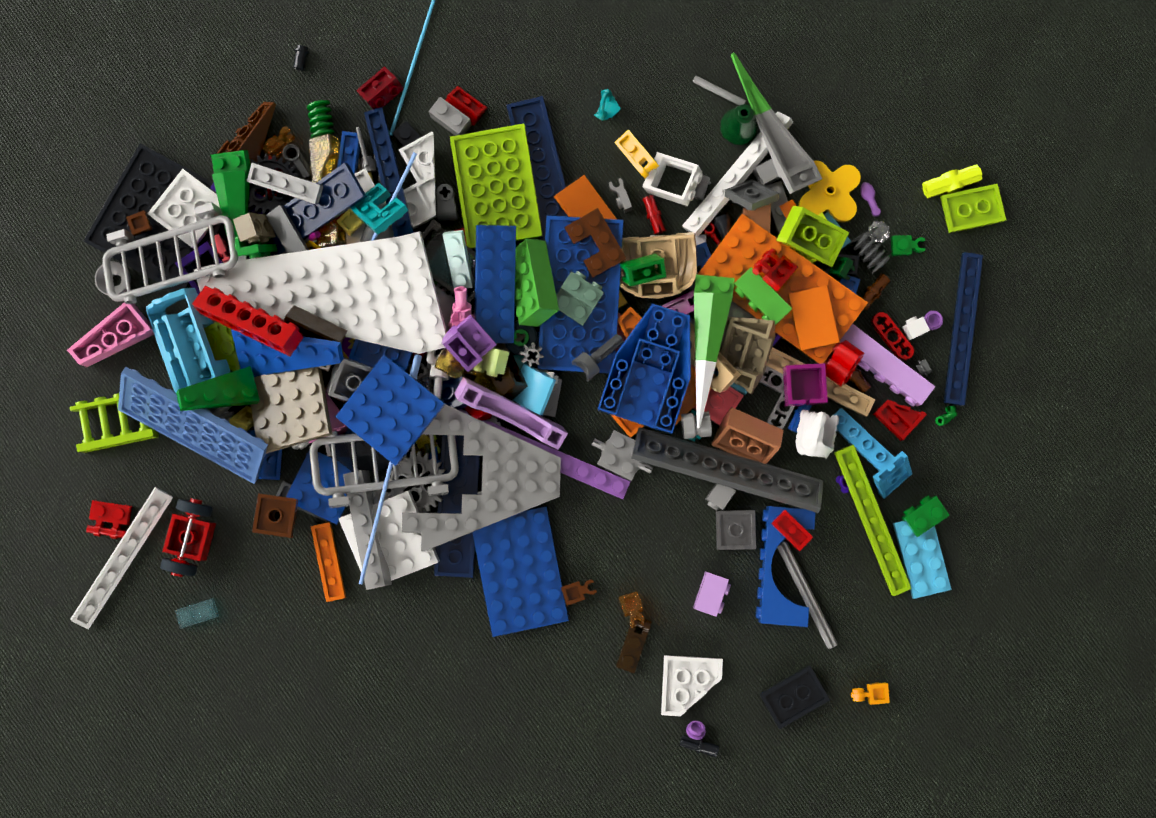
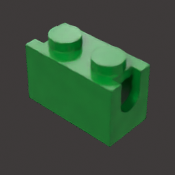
[620,254,666,286]

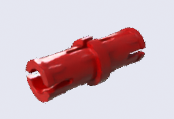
[642,195,666,235]

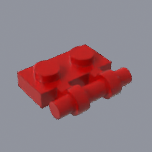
[752,248,798,291]
[86,500,132,539]

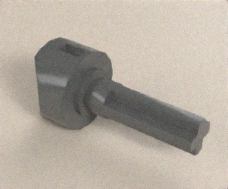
[571,334,624,382]

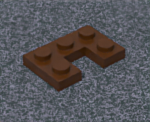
[564,208,627,278]

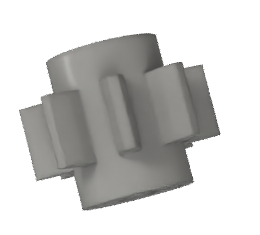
[519,342,544,367]

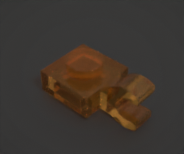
[262,126,295,158]

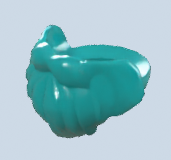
[594,89,620,120]

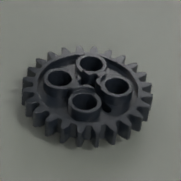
[248,154,299,215]

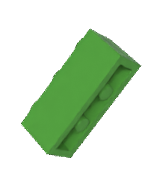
[734,267,792,326]

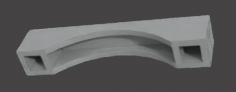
[343,470,392,590]

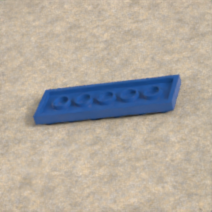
[475,225,516,343]

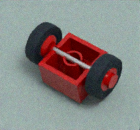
[160,498,216,577]

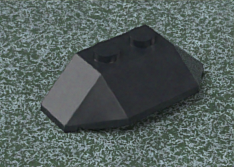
[330,433,390,472]

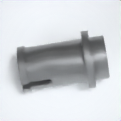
[694,175,711,200]

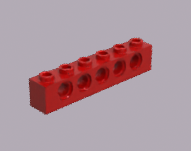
[192,286,304,357]

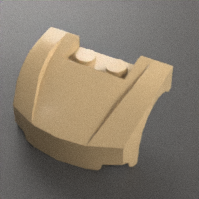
[620,232,697,299]

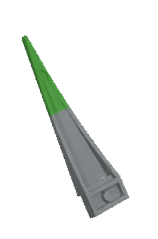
[731,52,822,194]

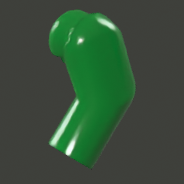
[935,406,958,426]

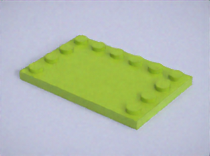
[450,123,543,250]

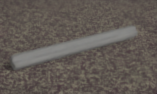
[777,541,838,649]

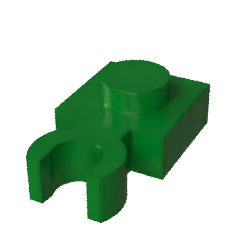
[891,235,925,256]

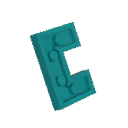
[350,183,409,235]

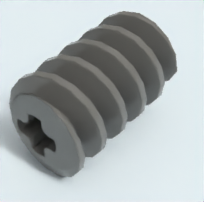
[849,231,890,274]

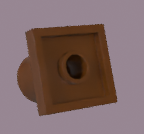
[252,493,298,538]

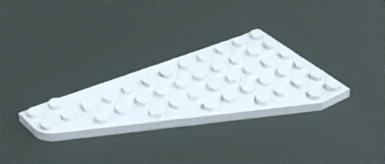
[194,231,447,354]

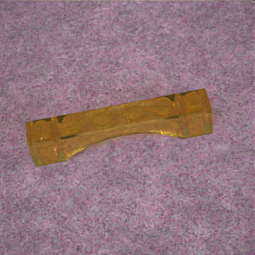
[309,134,347,248]

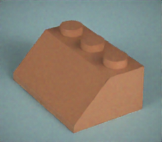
[712,407,784,464]

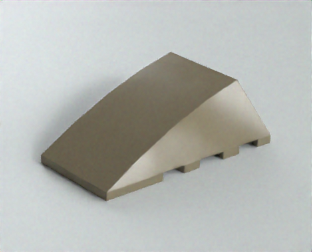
[690,317,775,394]

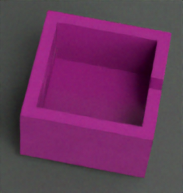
[783,363,828,406]

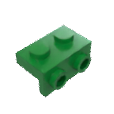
[234,236,277,259]
[901,495,950,537]

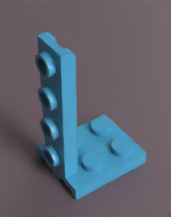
[830,408,912,499]

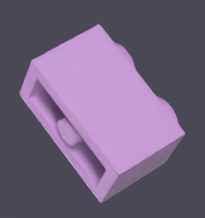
[693,571,731,617]

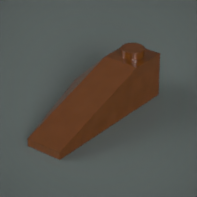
[217,102,276,166]

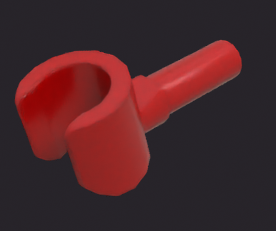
[704,223,721,246]

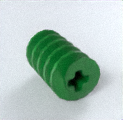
[307,100,335,143]

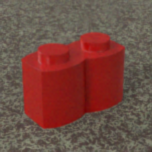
[825,340,864,386]

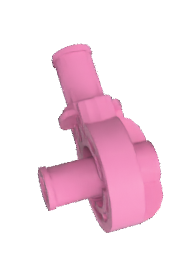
[448,286,475,329]

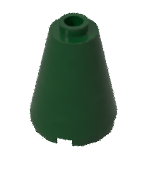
[720,104,758,145]

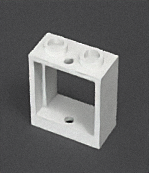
[642,152,703,206]

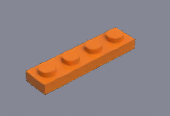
[311,522,346,602]

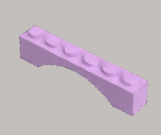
[454,377,568,450]

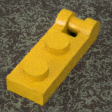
[614,130,659,178]

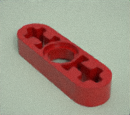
[871,312,914,361]

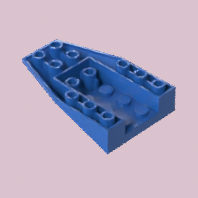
[598,304,691,434]

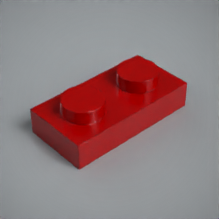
[771,510,813,551]

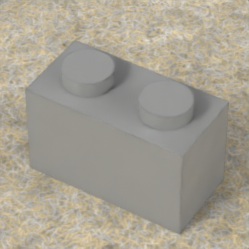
[428,97,472,136]

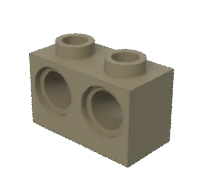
[233,213,276,245]

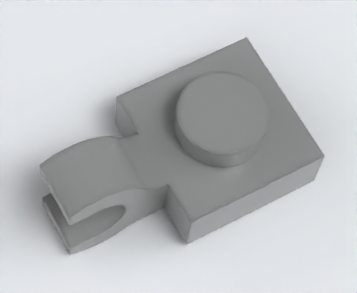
[609,178,632,213]

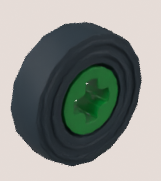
[504,321,538,355]

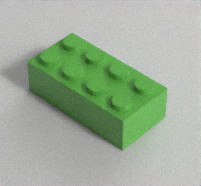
[515,238,559,327]

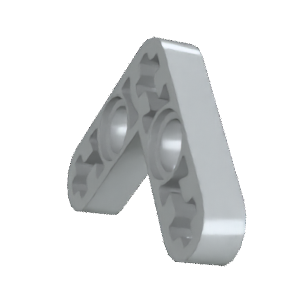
[759,366,795,429]

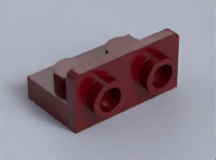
[356,66,404,110]

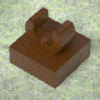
[126,210,153,236]

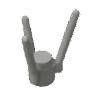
[356,127,377,173]

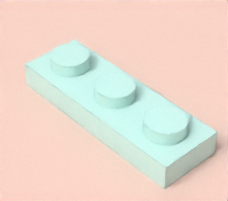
[442,230,474,288]

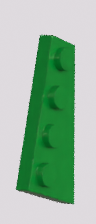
[176,366,260,411]

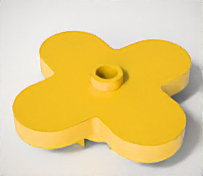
[799,161,861,222]

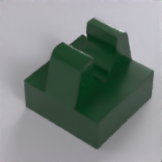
[829,257,855,280]

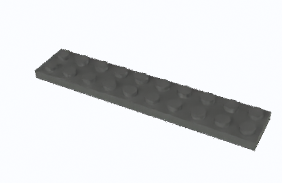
[631,427,823,513]

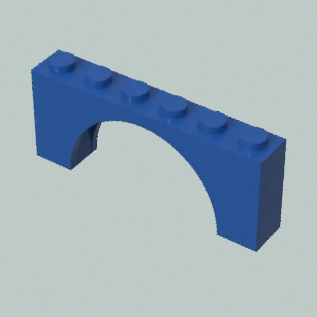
[756,506,815,627]

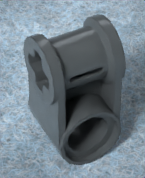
[436,184,458,222]

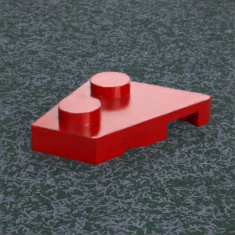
[873,400,927,441]

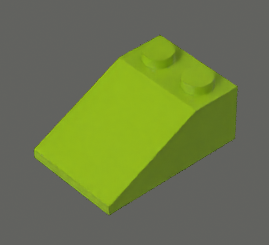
[776,206,849,267]

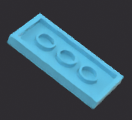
[893,521,952,599]

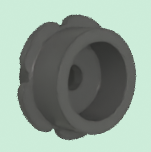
[916,359,932,377]

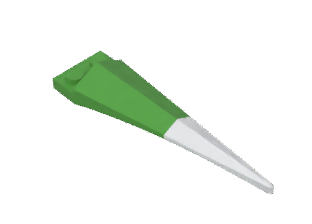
[694,274,735,429]

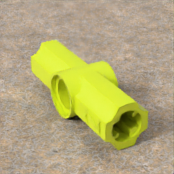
[922,164,983,199]

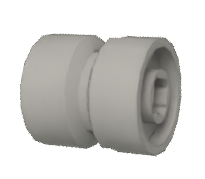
[681,411,712,439]

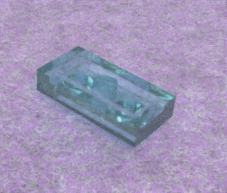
[175,598,219,629]

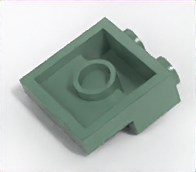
[556,271,604,326]

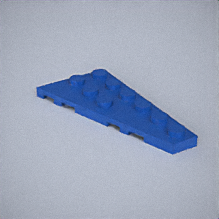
[231,329,344,376]

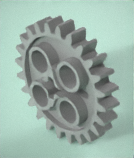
[387,451,447,513]

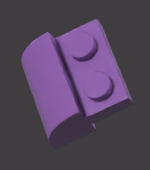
[442,314,497,372]

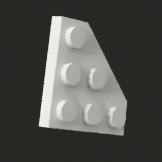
[661,655,723,716]

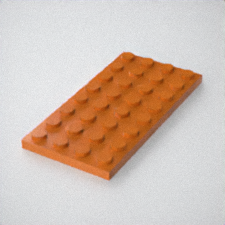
[697,214,868,364]

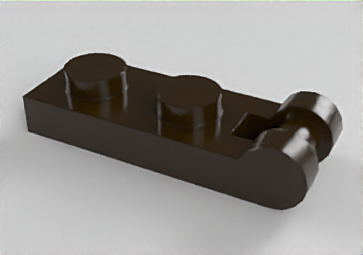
[616,615,652,673]

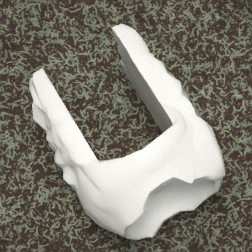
[795,410,839,459]

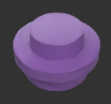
[924,311,943,330]
[686,721,706,740]

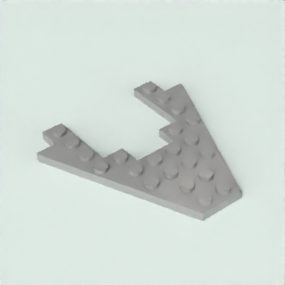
[402,404,561,551]

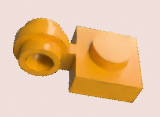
[851,682,890,705]

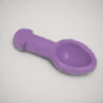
[860,182,881,217]

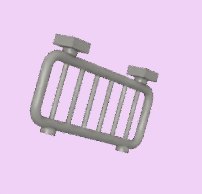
[102,202,238,304]
[310,431,459,508]

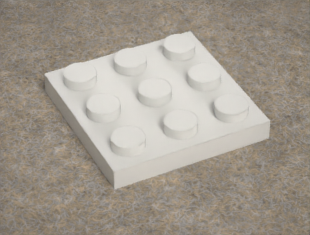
[147,169,220,249]

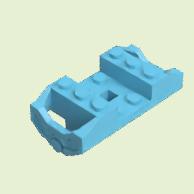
[146,288,231,393]

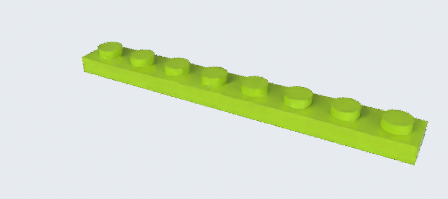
[834,445,912,596]

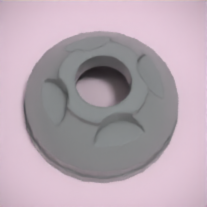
[95,261,131,295]

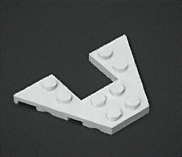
[354,132,436,229]

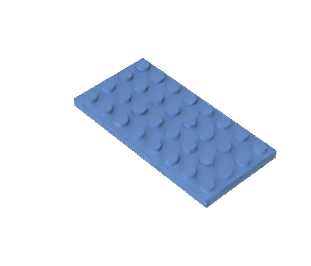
[118,367,268,484]

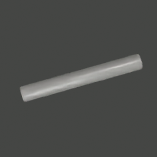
[693,76,746,105]

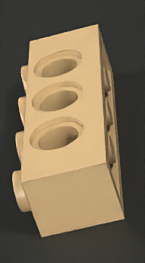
[690,322,741,393]

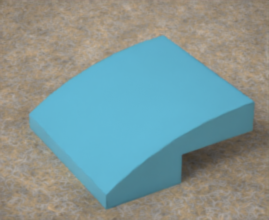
[512,363,556,415]

